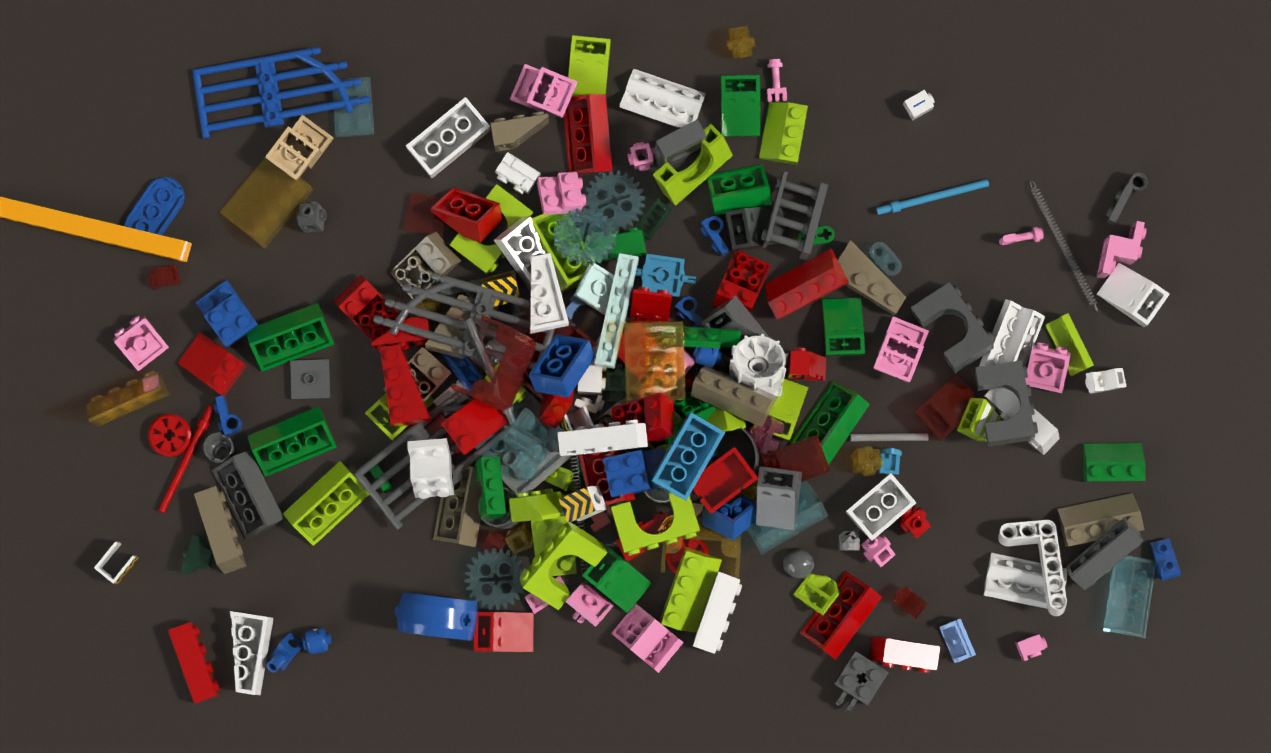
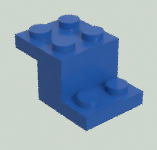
[196,280,258,347]
[603,447,665,497]

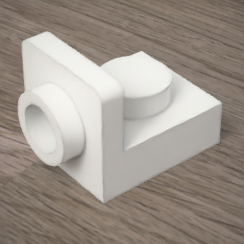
[574,394,605,415]

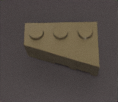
[425,295,475,359]

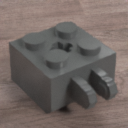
[834,651,889,712]

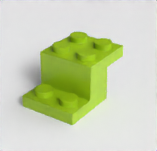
[531,516,577,577]

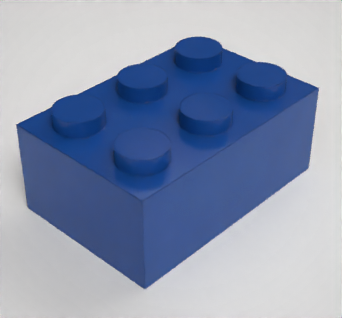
[529,334,595,398]

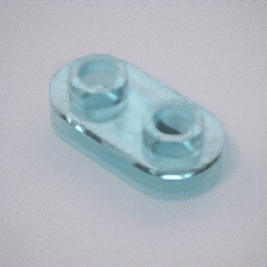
[869,242,902,277]

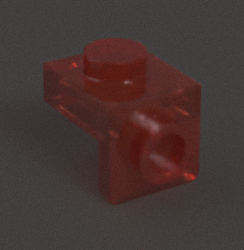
[482,531,508,557]
[894,586,928,619]

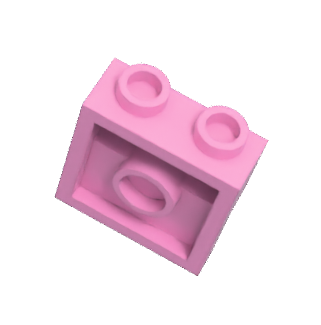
[537,172,586,215]
[113,315,169,371]
[1025,342,1071,393]

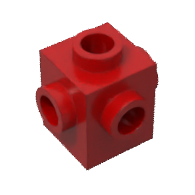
[898,505,931,538]

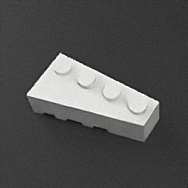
[494,217,545,292]
[558,420,648,456]

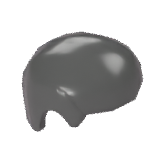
[203,432,235,464]
[783,548,814,579]

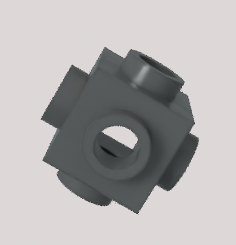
[297,201,326,233]

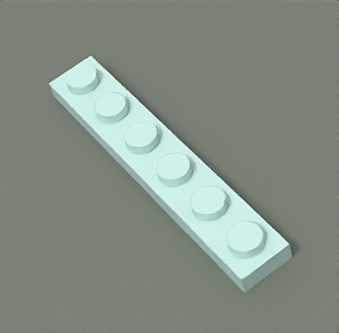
[595,253,639,369]

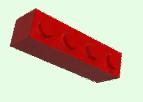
[168,622,220,704]

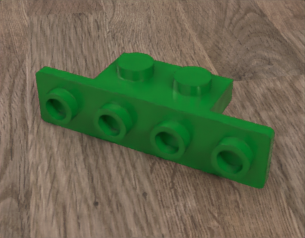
[662,325,741,349]

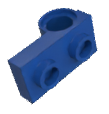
[700,216,729,256]
[675,296,704,328]
[213,395,243,436]
[1150,538,1181,581]

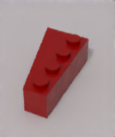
[380,345,432,427]

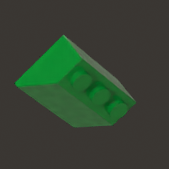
[707,164,772,216]
[1083,443,1145,482]

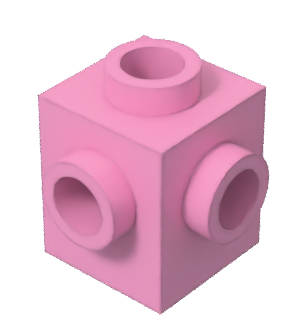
[627,142,656,171]
[861,535,895,567]

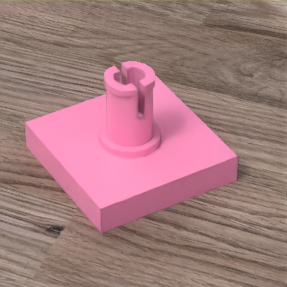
[566,580,614,627]

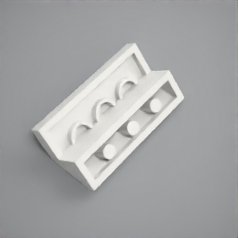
[619,69,706,128]
[979,299,1045,367]
[984,553,1067,609]

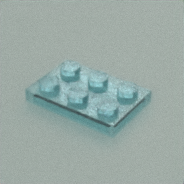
[332,77,375,138]

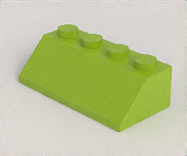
[532,214,595,294]
[283,461,369,546]
[660,547,722,633]

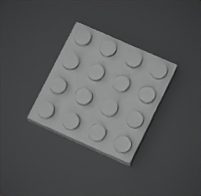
[475,394,572,496]

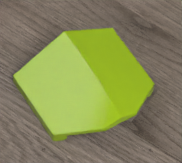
[705,408,746,432]
[793,574,839,615]

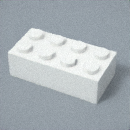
[406,97,491,178]

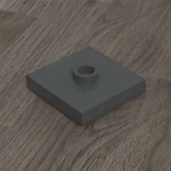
[290,359,331,400]

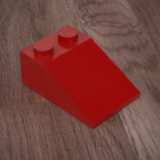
[430,188,502,243]
[178,332,247,397]
[441,388,508,455]

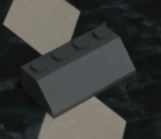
[212,450,284,539]

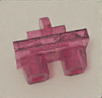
[750,415,785,454]

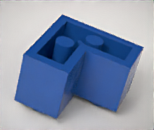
[702,495,757,540]

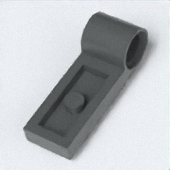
[1106,173,1148,225]

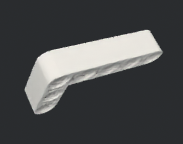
[998,520,1067,616]

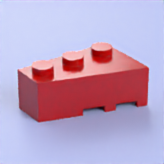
[787,348,826,381]

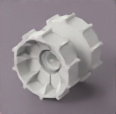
[729,334,788,397]

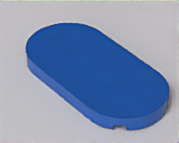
[124,177,185,235]

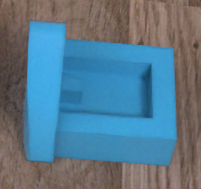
[878,448,902,475]

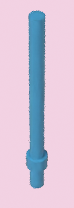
[876,179,989,215]

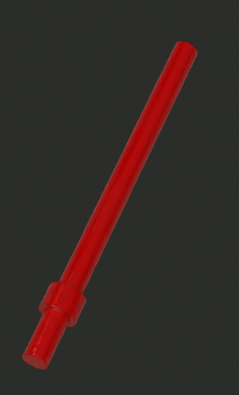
[158,405,215,513]

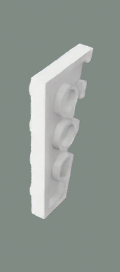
[530,253,569,334]

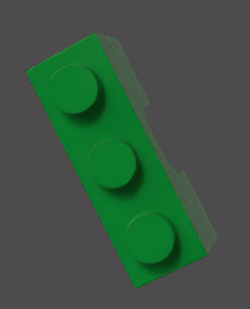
[475,456,506,520]

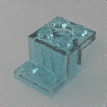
[503,407,548,483]

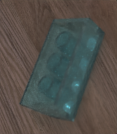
[746,479,828,555]
[1103,556,1156,638]

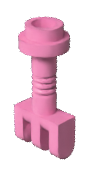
[767,59,787,102]
[999,227,1043,245]

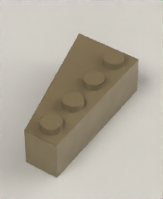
[194,486,246,574]

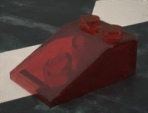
[761,435,831,483]

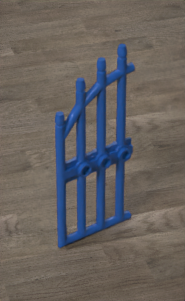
[192,47,371,139]

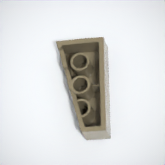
[838,240,906,316]

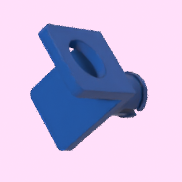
[267,633,304,673]

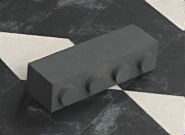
[1066,518,1144,590]

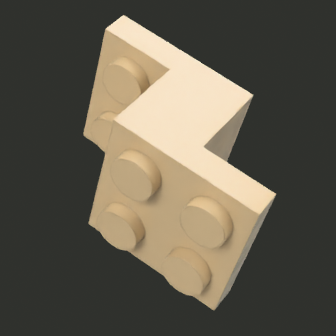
[265,115,334,181]

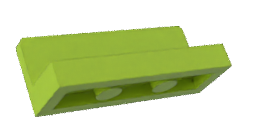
[1045,313,1094,376]

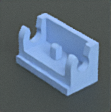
[939,619,976,663]

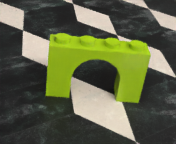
[653,124,733,206]
[450,184,534,275]
[611,492,700,556]
[519,522,607,610]

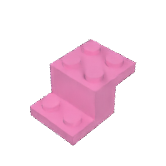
[510,64,578,118]
[1097,221,1147,278]
[873,317,929,383]
[611,604,683,673]

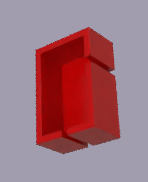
[692,447,758,515]

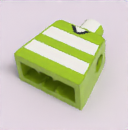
[957,398,1001,442]

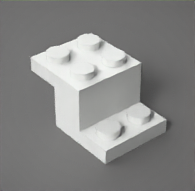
[407,438,454,499]

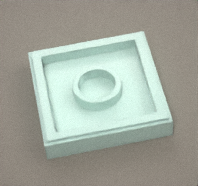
[574,262,614,315]

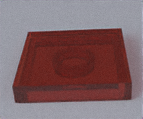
[405,192,446,237]

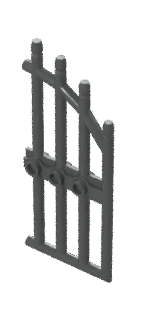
[373,273,555,369]
[353,392,530,530]

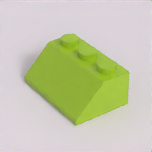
[759,102,808,166]
[509,488,565,522]

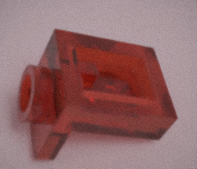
[148,265,181,290]

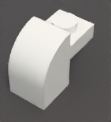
[1085,368,1126,394]

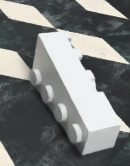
[985,388,1060,455]
[230,611,273,695]

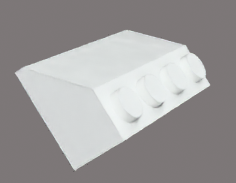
[692,572,742,654]

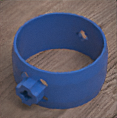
[394,592,478,641]

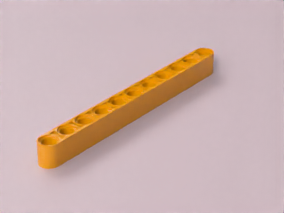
[0,197,192,262]

